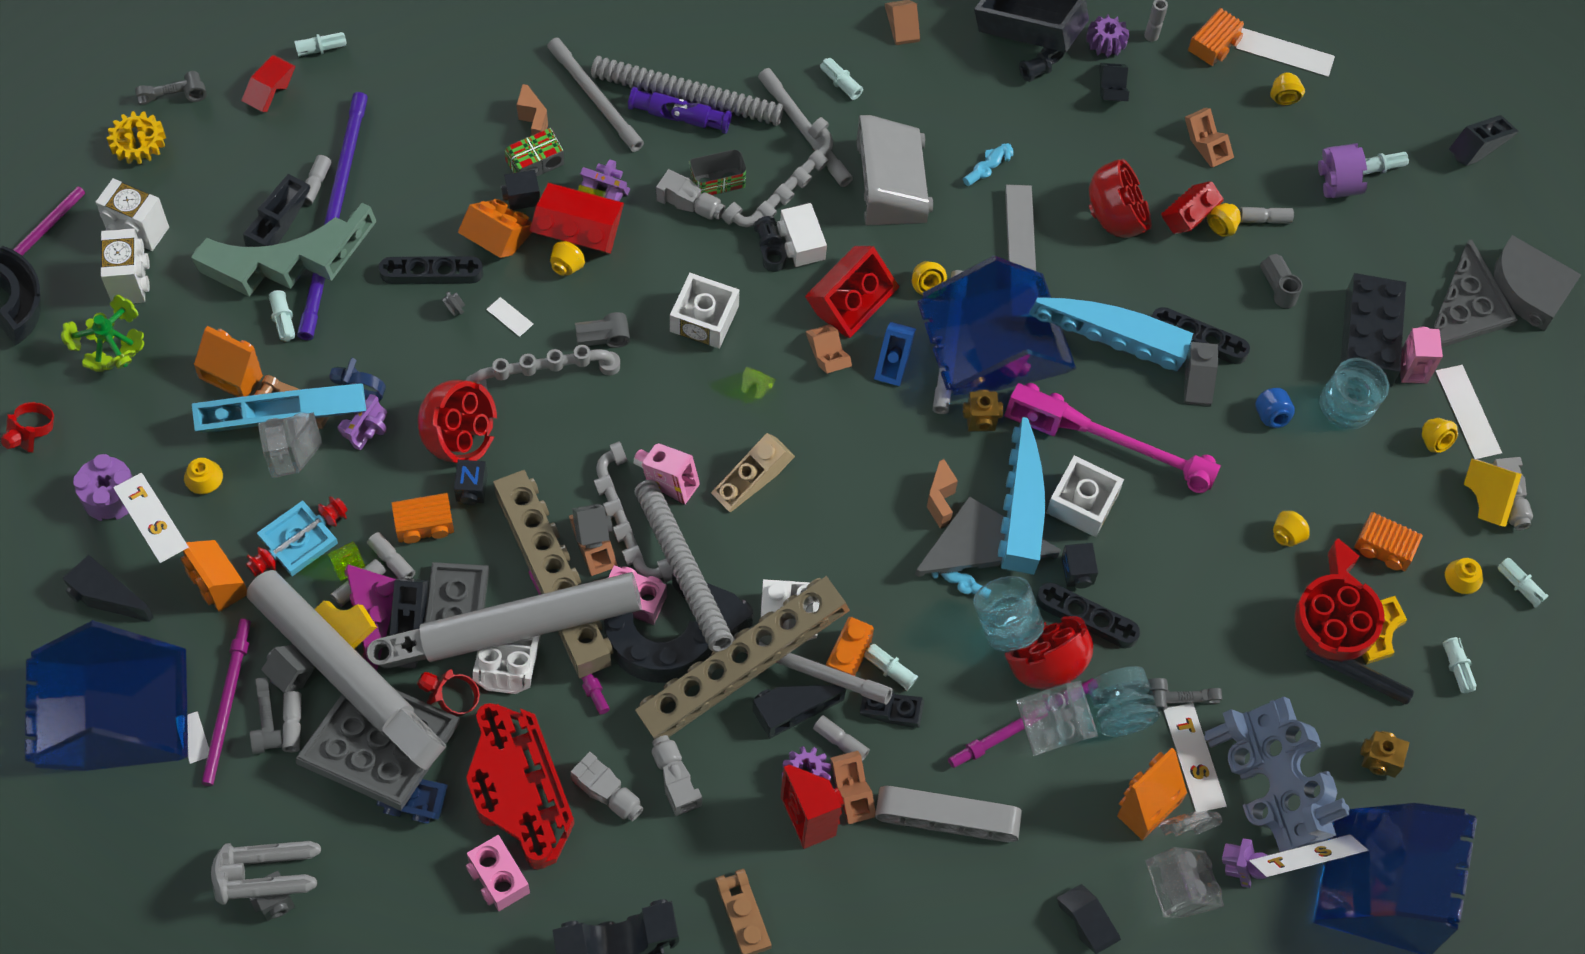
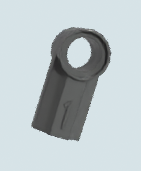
[1260,254,1303,309]
[575,312,630,348]

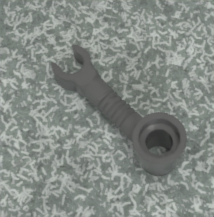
[135,71,207,105]
[250,677,282,754]
[1144,678,1223,711]

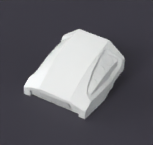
[473,635,541,694]

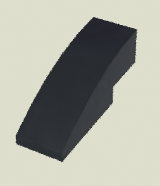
[243,174,310,247]

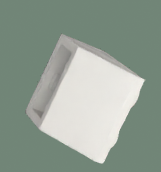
[760,579,819,644]

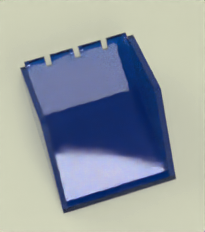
[917,255,1076,395]
[25,620,188,771]
[1313,803,1477,954]

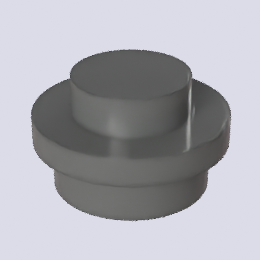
[442,291,465,316]

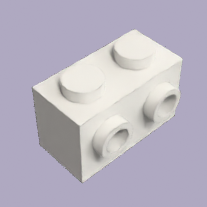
[777,203,827,267]

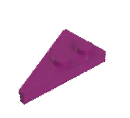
[344,564,396,671]

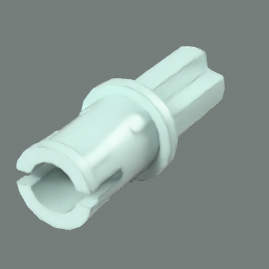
[294,32,347,57]
[820,58,863,100]
[1363,152,1409,175]
[268,290,295,342]
[1497,558,1548,608]
[1443,637,1476,694]
[864,644,918,691]

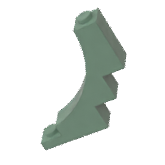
[191,203,377,297]

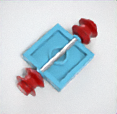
[245,496,348,577]

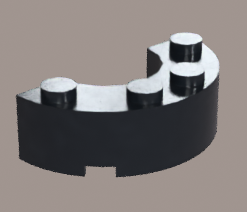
[0,246,41,346]
[604,612,713,683]
[553,899,679,954]

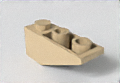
[711,433,795,512]

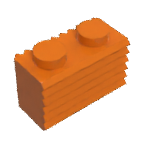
[1188,8,1244,66]
[391,493,454,543]
[1354,512,1423,571]
[826,617,874,676]

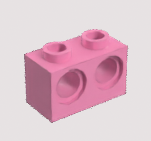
[1400,327,1443,384]
[608,565,667,625]
[466,835,530,911]

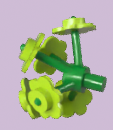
[61,294,144,372]

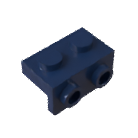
[376,779,448,824]

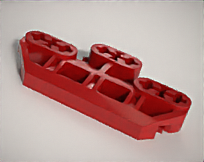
[467,703,574,870]

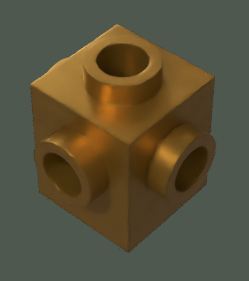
[963,390,1003,431]
[1360,731,1410,778]

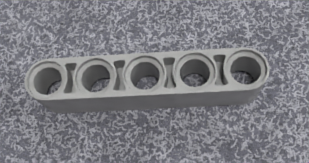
[875,786,1022,842]

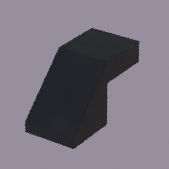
[1100,63,1130,101]
[1057,884,1121,954]

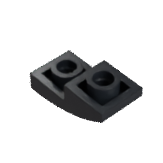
[860,689,924,728]

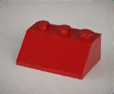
[530,183,624,254]
[805,246,900,338]
[781,764,844,849]

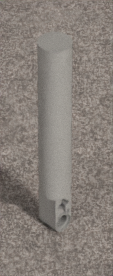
[247,570,446,770]
[367,572,642,668]

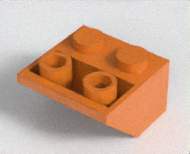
[458,199,532,258]
[194,326,263,397]
[180,540,247,612]

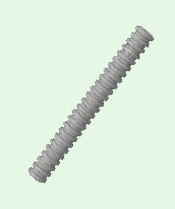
[591,56,783,126]
[635,480,733,652]

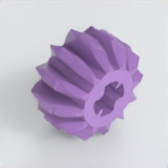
[1086,14,1129,58]
[782,746,832,780]

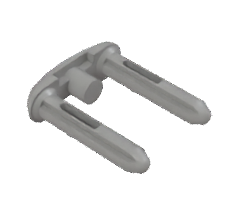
[211,841,321,905]

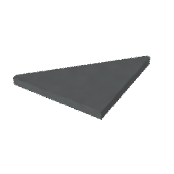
[1433,240,1518,347]
[915,497,1061,577]

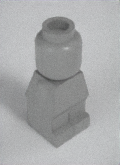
[656,169,725,220]
[1493,457,1533,530]
[651,735,702,816]
[571,752,643,822]

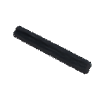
[1306,648,1414,704]

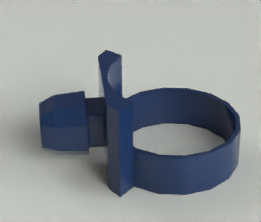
[329,358,386,402]

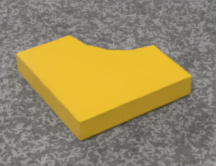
[1464,459,1522,527]
[1362,596,1407,665]
[315,601,377,649]

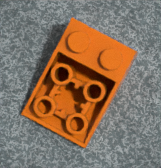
[1117,748,1187,841]

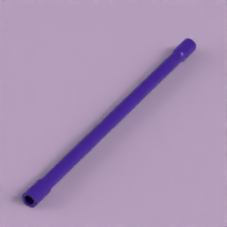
[297,92,368,340]

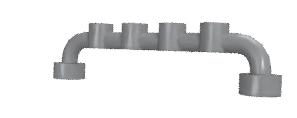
[721,117,833,227]
[466,345,620,389]
[594,441,673,583]

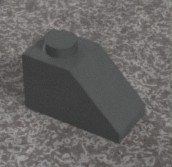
[1184,342,1218,406]

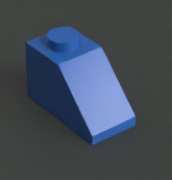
[874,322,916,386]

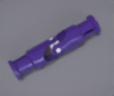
[628,87,732,134]

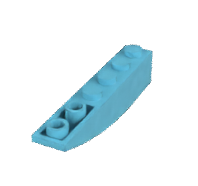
[1029,297,1193,371]
[192,384,366,433]
[998,417,1045,575]

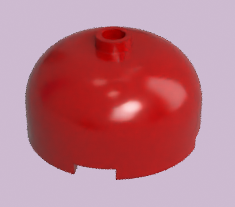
[1089,159,1152,238]
[418,380,497,463]
[1295,574,1385,661]
[1005,616,1093,689]

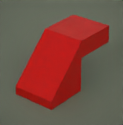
[241,55,296,112]
[1328,538,1363,585]

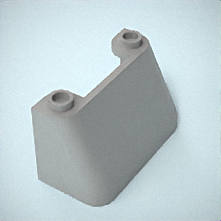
[856,115,933,225]

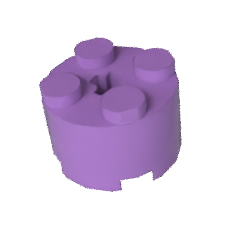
[1318,143,1367,198]
[73,454,133,521]

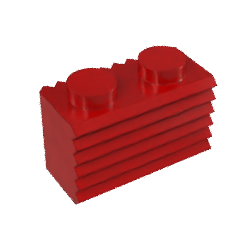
[1161,181,1223,234]

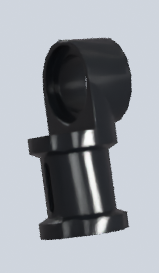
[1019,47,1065,82]
[753,216,786,272]

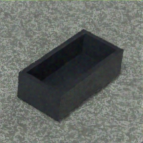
[974,0,1089,52]
[1339,273,1407,387]

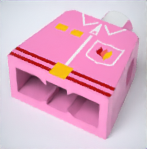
[634,443,700,505]

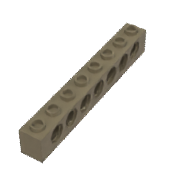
[493,470,614,678]
[635,576,850,739]

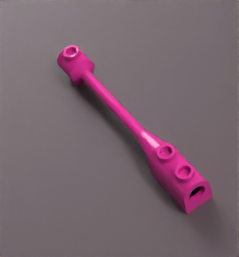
[1004,383,1221,493]

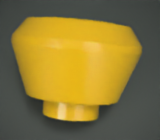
[1270,73,1305,105]
[1207,203,1241,237]
[550,241,585,275]
[912,261,947,296]
[1422,418,1458,453]
[184,458,223,494]
[1273,511,1310,546]
[1445,558,1483,594]

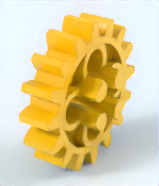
[107,111,166,164]

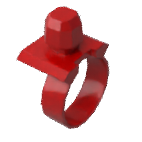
[1,402,54,453]
[417,669,480,716]

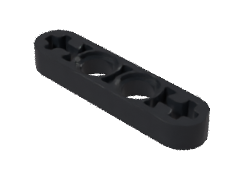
[379,256,484,284]
[1152,307,1250,364]
[1036,583,1140,648]

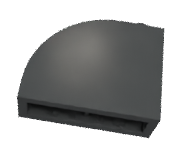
[1494,235,1581,331]

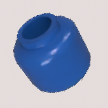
[1255,388,1295,428]

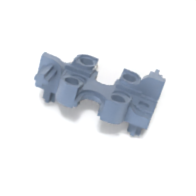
[1204,697,1350,852]

